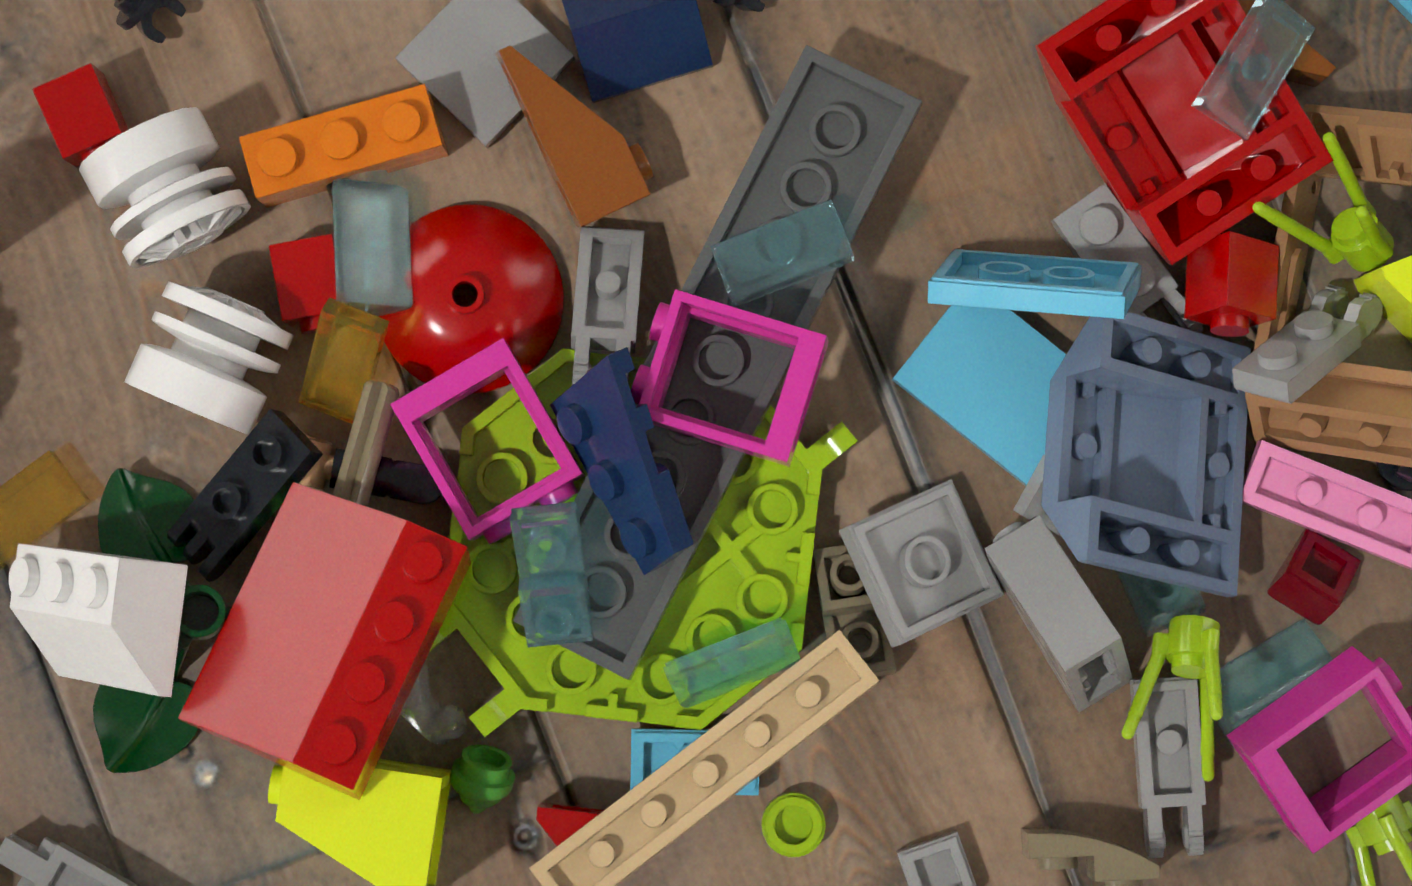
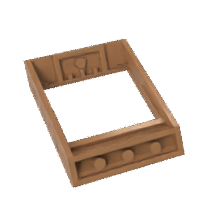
[1245,104,1412,468]

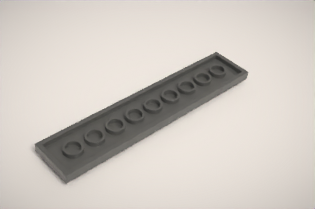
[513,45,922,680]

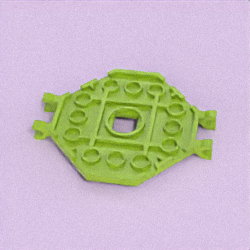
[429,348,857,738]

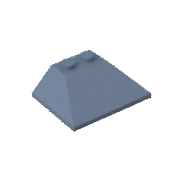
[1041,312,1251,598]

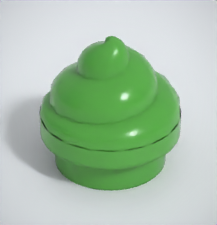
[450,745,515,814]

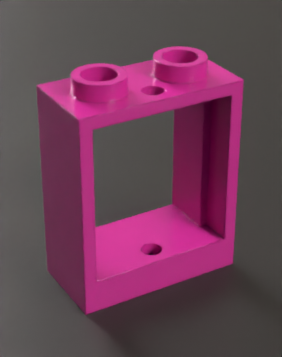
[631,289,829,467]
[390,338,585,545]
[1226,646,1412,854]

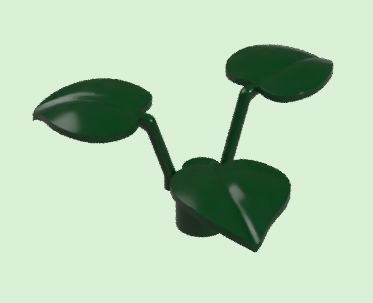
[93,468,232,773]

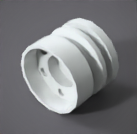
[79,107,251,268]
[124,281,294,435]

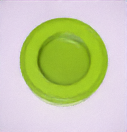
[761,791,826,857]

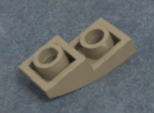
[813,545,896,677]
[1021,828,1160,886]

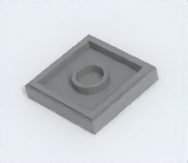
[395,0,575,148]
[839,479,1004,648]

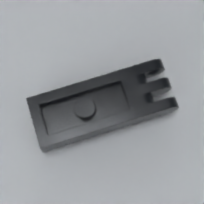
[167,409,323,582]

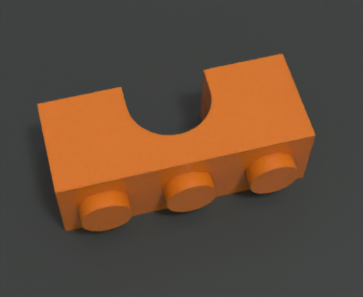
[239,84,449,208]

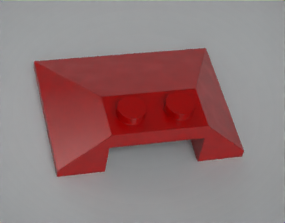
[1035,0,1334,265]

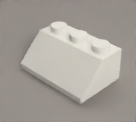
[9,543,188,697]

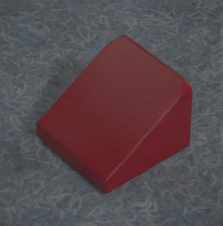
[1267,529,1361,625]

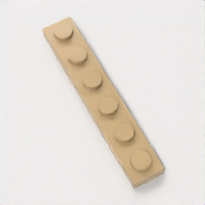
[529,630,880,886]

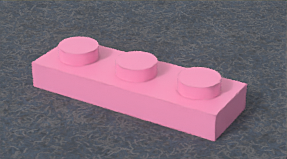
[1242,440,1412,570]

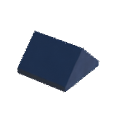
[561,0,713,103]

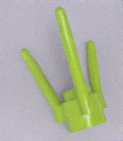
[1253,132,1394,272]
[1121,615,1223,782]
[1345,794,1412,886]

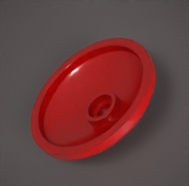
[374,204,564,394]

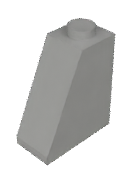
[985,515,1133,713]

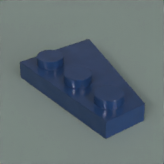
[550,347,694,575]

